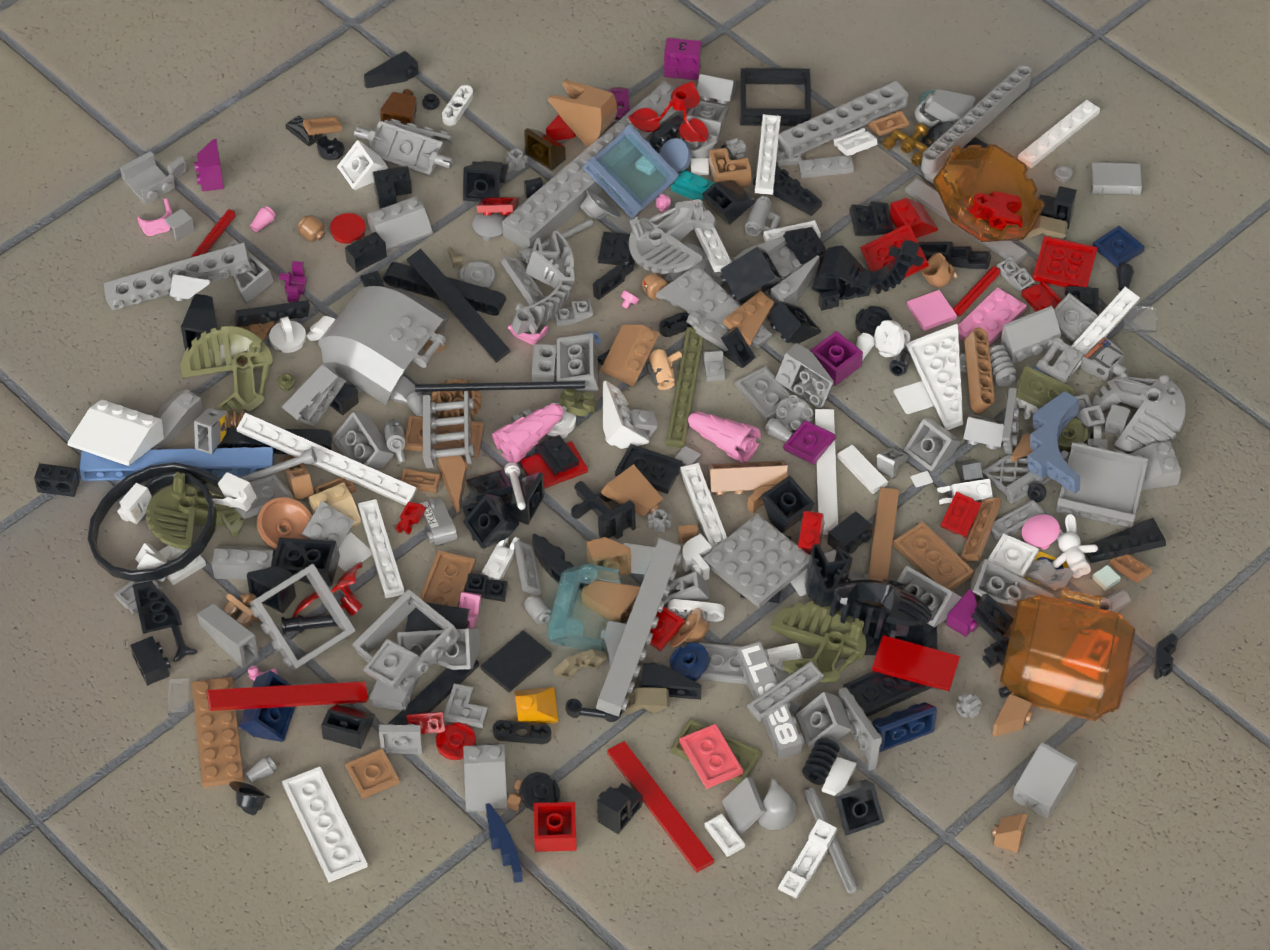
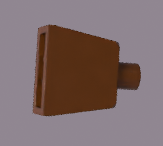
[380,89,417,125]

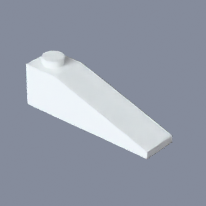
[603,380,650,449]

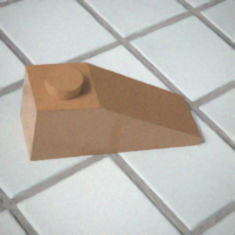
[279,455,314,500]
[438,455,468,513]

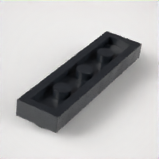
[235,300,310,327]

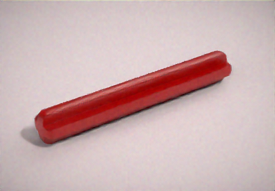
[191,209,236,257]
[953,266,1000,316]

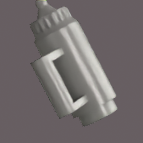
[745,196,781,237]

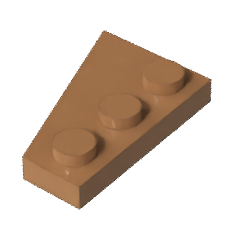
[723,291,774,345]

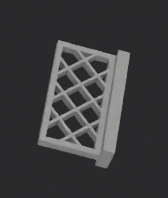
[982,450,1070,504]

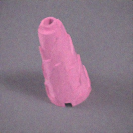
[492,403,564,463]
[688,411,761,463]

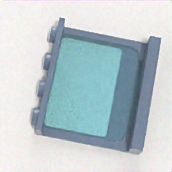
[583,124,679,219]

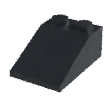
[271,538,340,587]

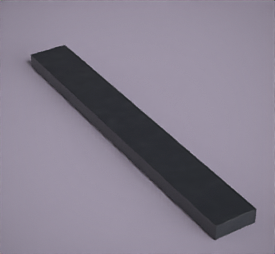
[406,248,511,363]

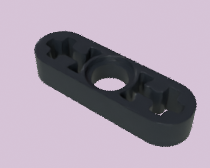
[493,720,552,745]

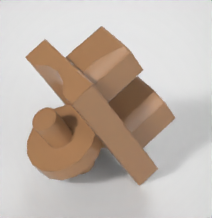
[223,593,260,628]

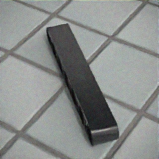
[383,262,506,316]
[217,428,333,454]

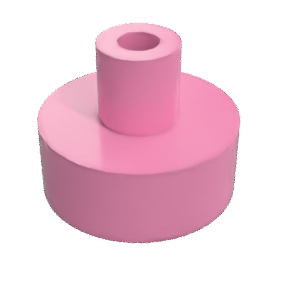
[621,290,640,309]

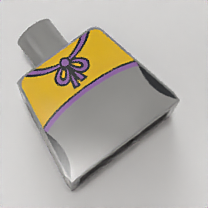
[194,408,228,455]

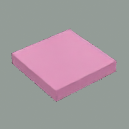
[906,290,957,331]

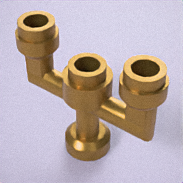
[882,123,929,166]

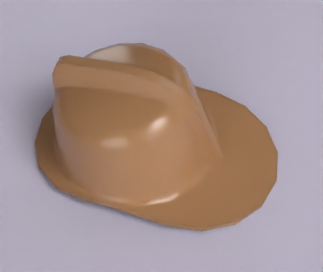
[669,608,710,647]

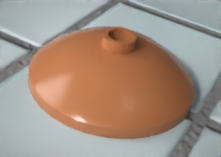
[257,497,312,549]

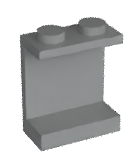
[120,151,175,204]

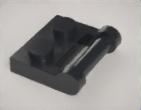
[1065,286,1099,315]

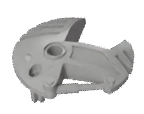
[629,202,716,274]
[1092,373,1186,454]

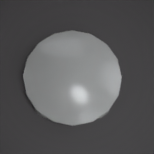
[473,212,506,241]
[775,395,813,432]

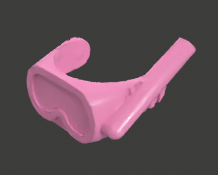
[137,198,173,236]
[508,323,549,345]

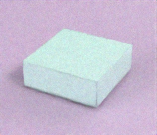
[1092,565,1121,591]

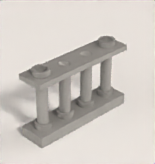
[423,391,475,469]

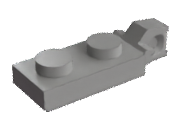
[686,311,728,351]

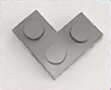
[444,684,488,729]

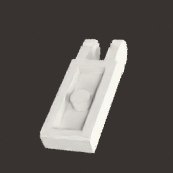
[937,479,993,504]
[481,537,520,580]

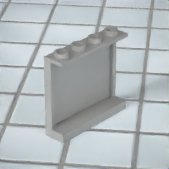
[1056,442,1148,528]

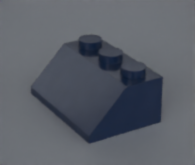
[239,670,296,742]
[872,702,937,752]

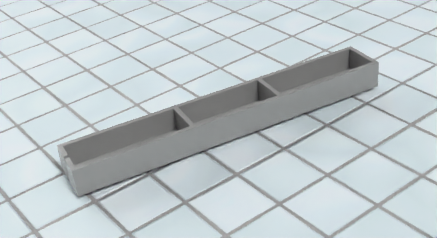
[502,81,690,249]

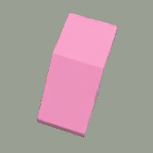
[459,591,482,629]

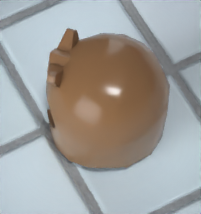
[921,253,958,288]

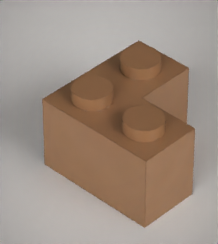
[709,148,752,187]

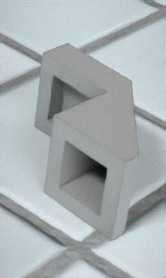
[1074,394,1106,427]
[1025,559,1074,589]

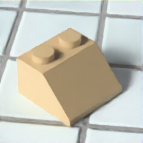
[309,482,362,528]

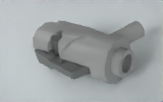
[384,419,406,463]

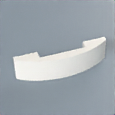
[778,819,837,899]

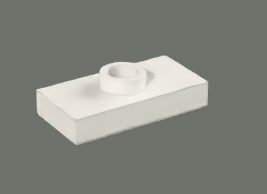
[704,814,745,857]

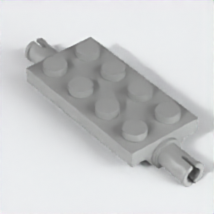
[354,121,454,177]

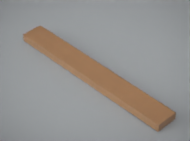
[865,487,899,607]

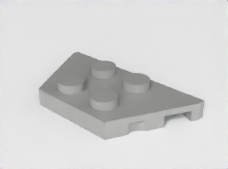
[1002,388,1020,454]

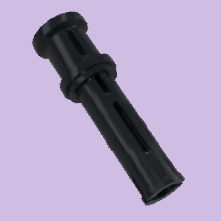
[281,615,338,635]

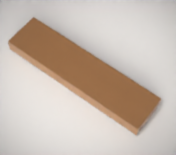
[960,497,1002,562]

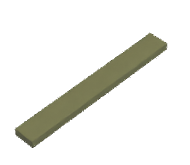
[666,327,704,448]

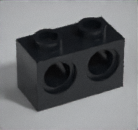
[34,463,80,497]

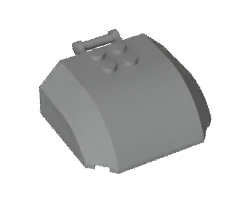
[318,286,449,405]

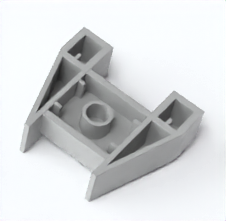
[733,236,820,307]

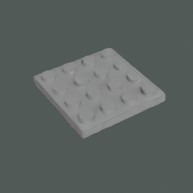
[703,514,810,608]

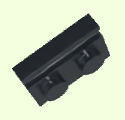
[535,435,579,476]
[971,593,1013,641]

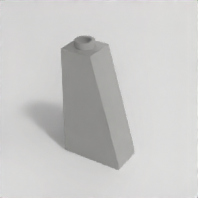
[197,604,259,669]

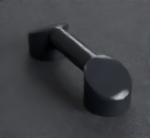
[565,699,622,722]

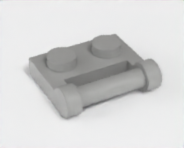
[1036,337,1084,383]

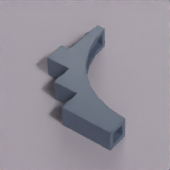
[1028,391,1080,494]

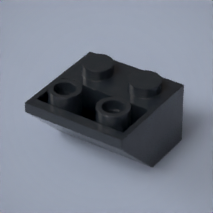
[702,180,756,225]
[321,704,375,749]

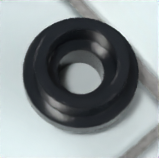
[422,94,440,110]
[1027,483,1047,503]

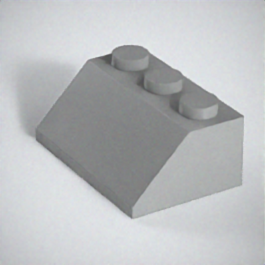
[367,196,433,251]
[1001,306,1061,363]
[557,333,599,392]
[333,411,394,470]
[212,545,276,580]
[897,565,962,627]

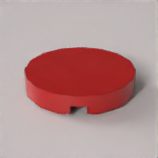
[330,213,366,244]
[436,722,476,760]

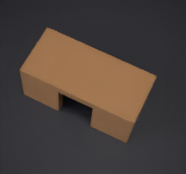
[507,780,523,811]

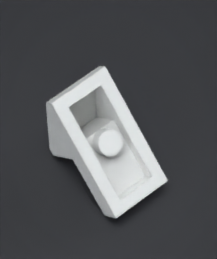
[135,543,168,582]

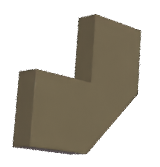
[553,649,608,679]

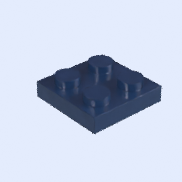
[1093,226,1145,268]

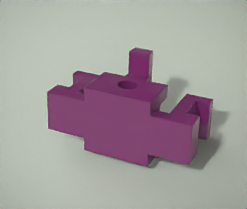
[279,261,307,302]

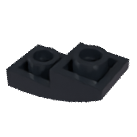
[465,573,508,602]

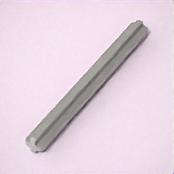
[804,788,859,894]

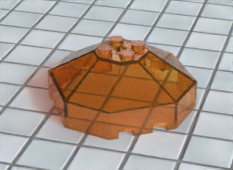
[932,144,1045,242]

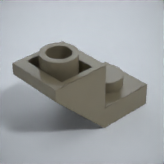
[1024,216,1068,239]
[623,688,670,715]

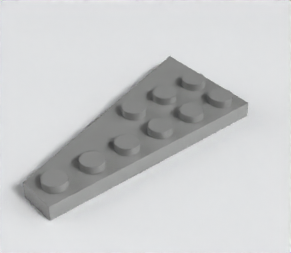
[656,264,772,348]

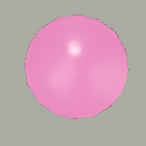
[1022,514,1061,550]

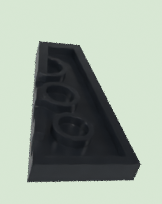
[753,162,822,216]
[1086,518,1166,563]

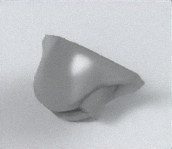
[677,134,718,158]

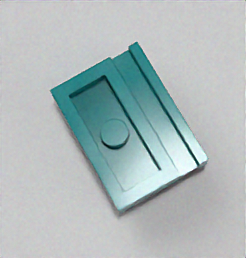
[671,170,714,203]

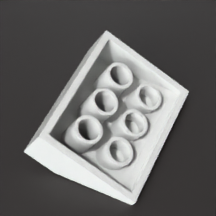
[68,399,164,466]

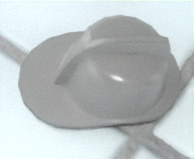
[580,189,621,219]

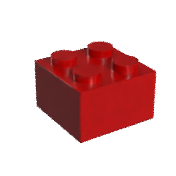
[534,802,577,852]

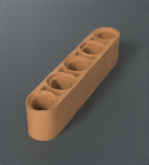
[964,327,995,414]

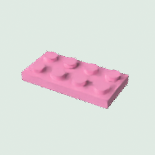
[958,287,1027,346]

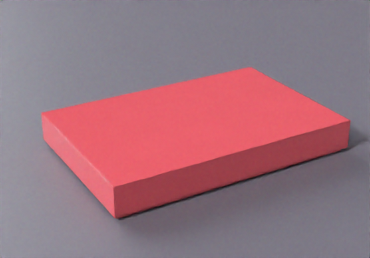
[679,723,743,789]

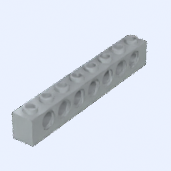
[778,81,908,159]
[103,243,252,310]

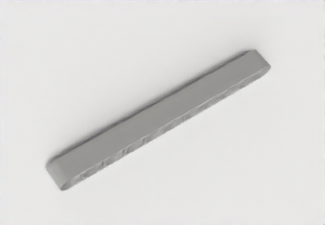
[921,66,1032,174]

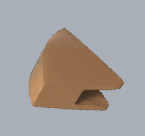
[548,80,617,147]

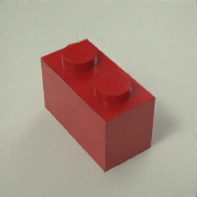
[798,511,825,555]

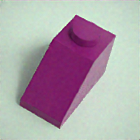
[946,589,979,637]

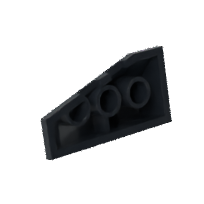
[132,580,182,634]

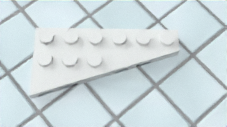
[906,323,963,431]

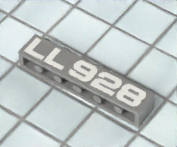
[737,642,804,760]

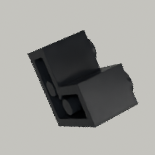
[373,166,412,209]
[1034,186,1077,230]
[597,783,642,834]

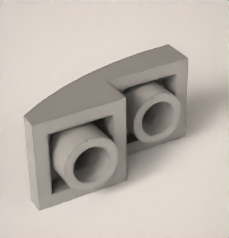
[996,256,1035,292]
[554,299,593,327]

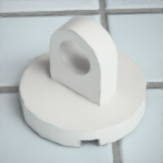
[269,317,306,353]
[874,320,910,357]

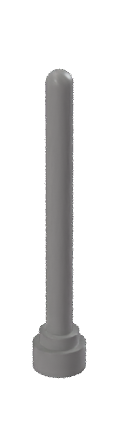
[519,219,594,264]
[239,448,317,482]

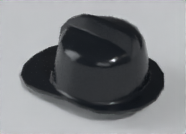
[229,781,270,815]

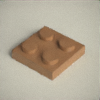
[345,748,400,799]

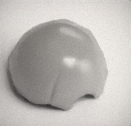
[915,100,940,127]

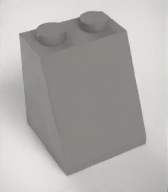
[1013,742,1078,819]

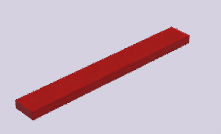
[207,681,369,711]
[607,741,714,873]

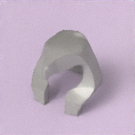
[757,779,798,830]

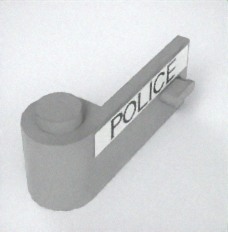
[419,497,458,546]

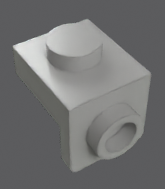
[631,409,658,437]

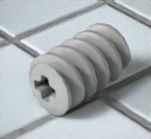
[990,345,1016,387]

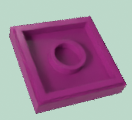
[783,420,836,465]

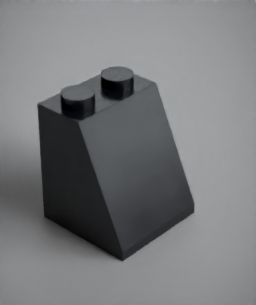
[720,246,783,303]
[181,294,218,351]

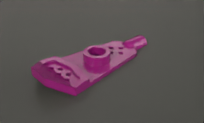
[608,87,630,119]

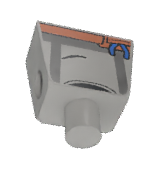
[1080,337,1128,380]

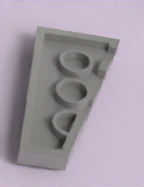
[838,688,882,770]

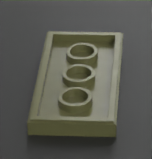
[670,719,762,784]

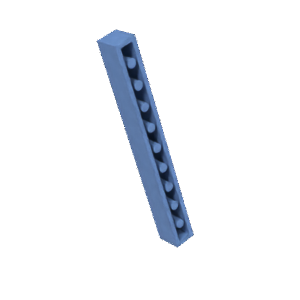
[80,447,275,481]

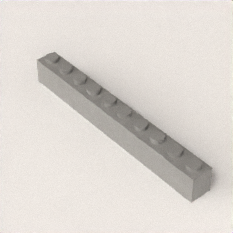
[596,538,682,717]

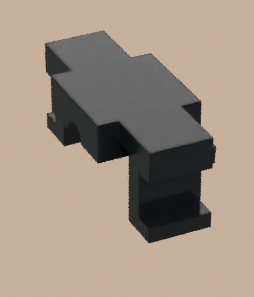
[982,630,1027,668]

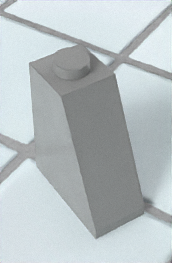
[924,89,975,125]

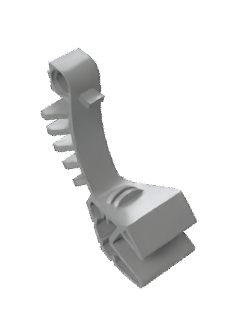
[512,231,575,335]

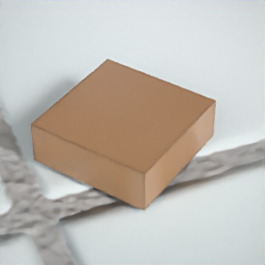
[678,524,698,543]

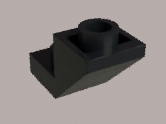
[1154,633,1178,680]

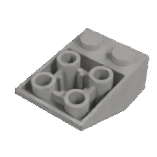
[775,343,834,409]

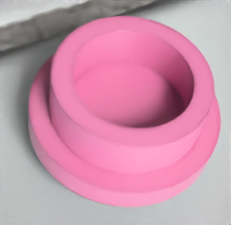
[656,194,670,212]

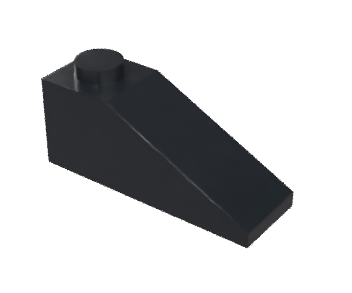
[364,51,419,88]
[641,663,702,700]

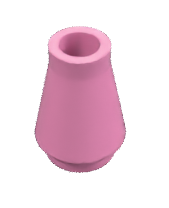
[250,206,276,233]

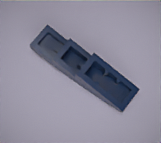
[485,803,523,883]

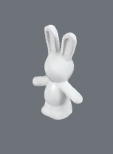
[1052,514,1098,578]

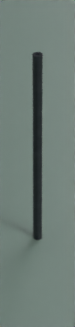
[415,381,585,392]

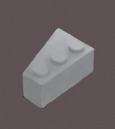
[225,240,274,305]
[281,365,346,427]

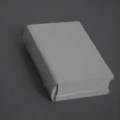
[1091,162,1142,195]
[369,678,419,711]

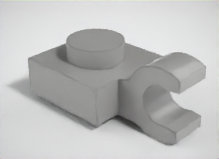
[1087,426,1107,449]

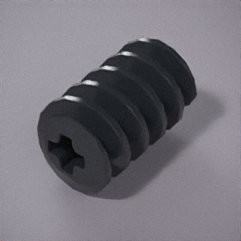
[802,738,840,785]

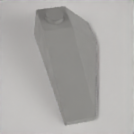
[970,559,1054,612]

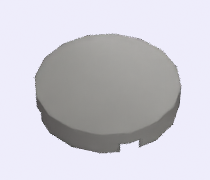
[459,261,496,289]

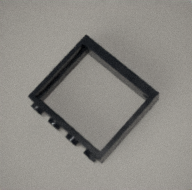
[740,68,811,126]

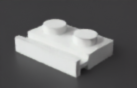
[833,128,877,156]

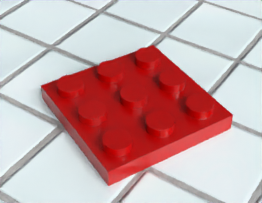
[860,223,929,278]
[1033,236,1098,287]

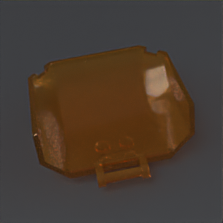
[1000,587,1135,721]

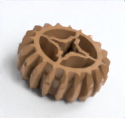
[431,377,482,419]

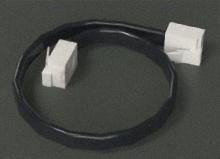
[87,462,257,582]

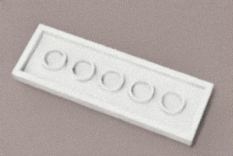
[282,767,367,883]

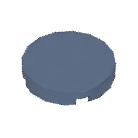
[659,138,692,173]

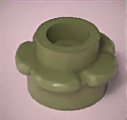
[277,374,296,391]

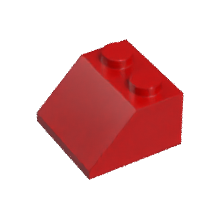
[890,198,938,238]

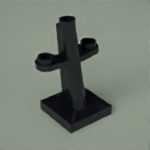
[571,481,636,539]

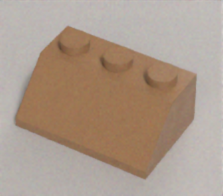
[600,325,660,387]

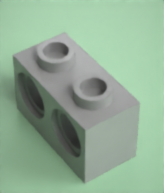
[532,344,557,382]

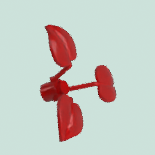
[629,81,709,142]
[292,561,363,618]

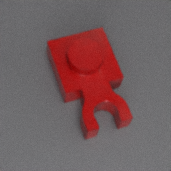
[395,502,426,535]

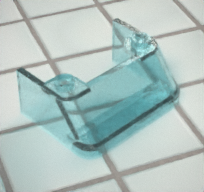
[547,564,621,652]

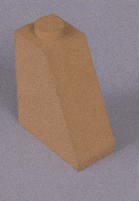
[601,464,663,517]
[581,580,640,623]

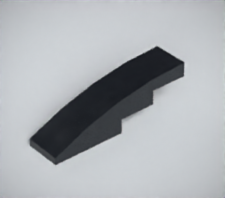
[918,241,991,269]

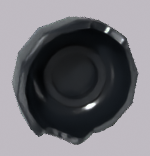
[317,136,345,160]

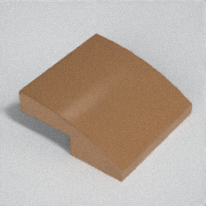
[866,110,910,137]

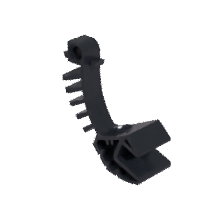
[812,240,924,300]
[804,544,909,639]

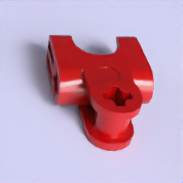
[968,192,1023,232]

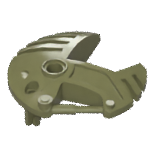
[180,326,273,415]
[146,472,244,550]
[770,601,866,683]

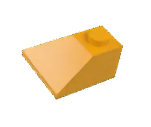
[514,687,559,724]

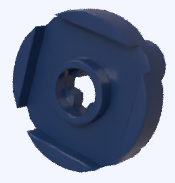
[670,642,711,681]

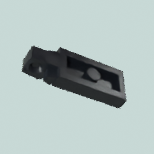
[592,260,634,300]

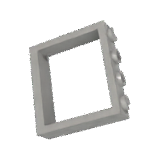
[250,564,356,671]
[352,589,460,693]

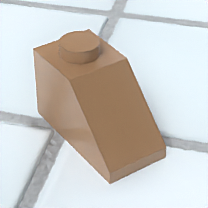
[992,694,1034,737]
[992,814,1028,853]

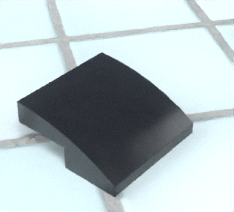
[849,201,894,236]

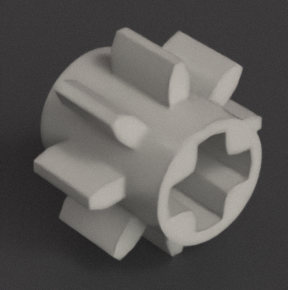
[725,138,746,160]
[505,149,528,171]
[648,509,671,533]
[956,692,981,718]

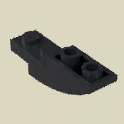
[532,533,591,591]

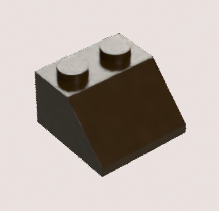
[524,128,566,171]

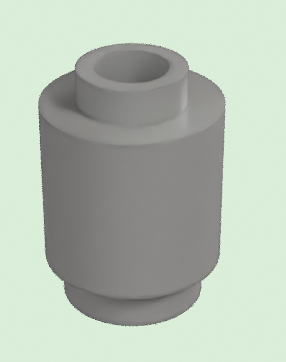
[524,595,552,624]

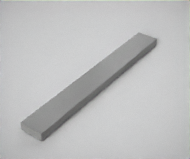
[905,179,1027,264]

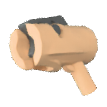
[647,349,682,390]

